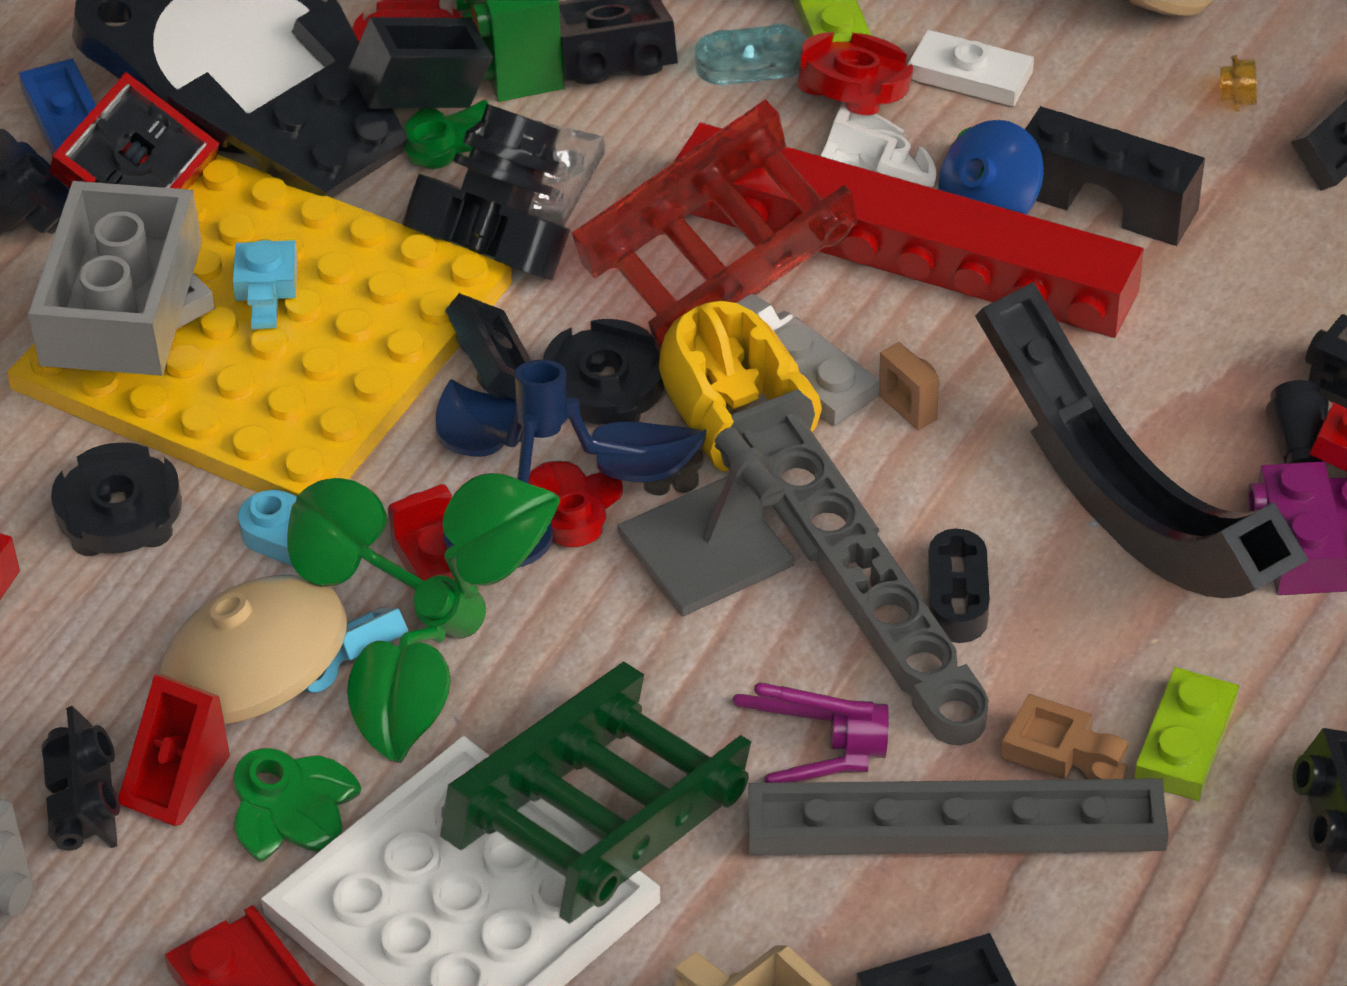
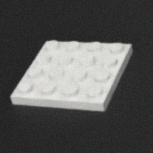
[261,736,660,986]

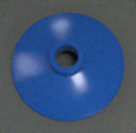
[938,120,1044,215]

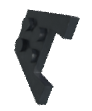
[166,0,408,198]

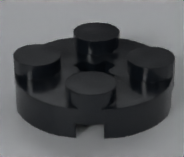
[543,319,665,424]
[51,442,182,556]

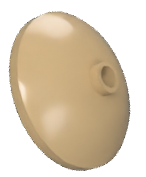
[159,574,347,724]

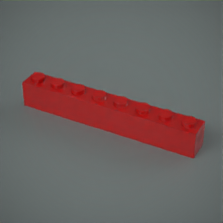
[671,122,1144,338]

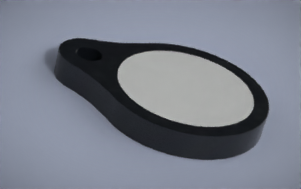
[72,0,325,154]

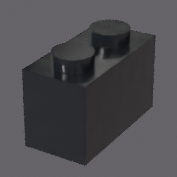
[348,17,493,109]

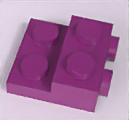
[1248,461,1347,596]

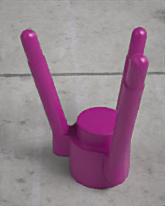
[732,682,889,783]

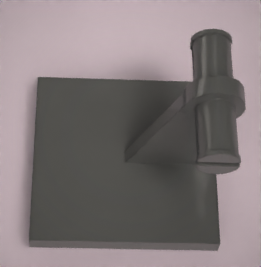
[618,427,794,617]

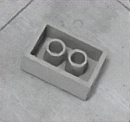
[28,181,202,376]

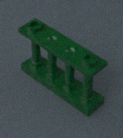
[440,661,751,924]

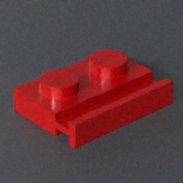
[164,905,315,986]

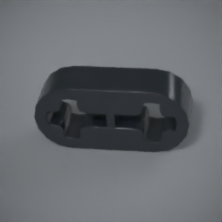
[927,528,990,643]

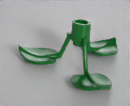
[287,473,560,763]

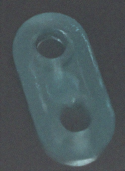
[695,23,806,85]

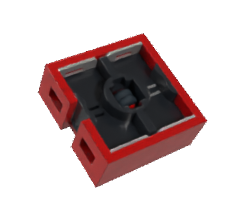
[50,72,219,190]

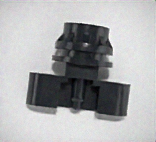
[401,104,571,280]

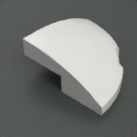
[821,102,936,188]

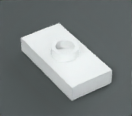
[908,30,1034,107]

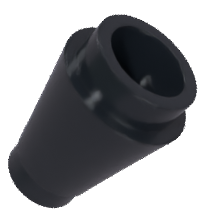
[1266,380,1329,464]

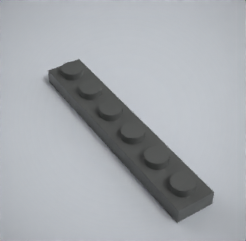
[748,779,1169,855]

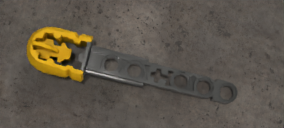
[659,301,989,745]

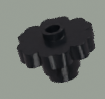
[0,129,69,234]

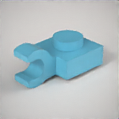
[233,240,298,329]
[304,607,408,693]

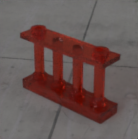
[572,99,857,351]

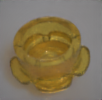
[1220,55,1257,111]

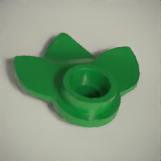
[404,100,489,169]
[233,748,361,862]

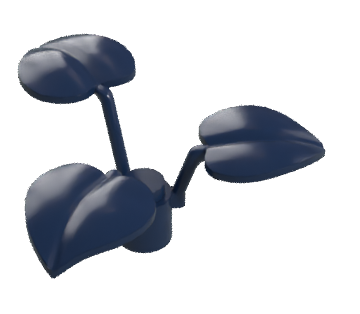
[436,360,706,568]

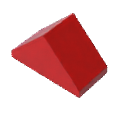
[118,674,230,826]

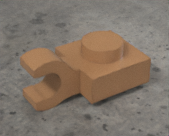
[1002,694,1128,780]

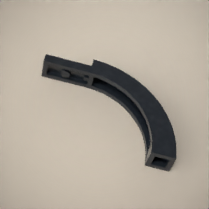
[975,282,1309,599]

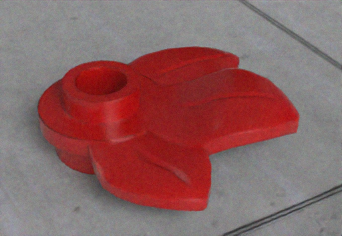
[529,461,624,547]

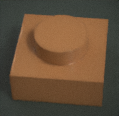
[879,342,940,430]

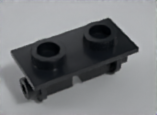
[42,706,120,851]

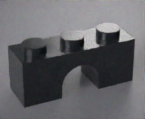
[1025,106,1205,246]

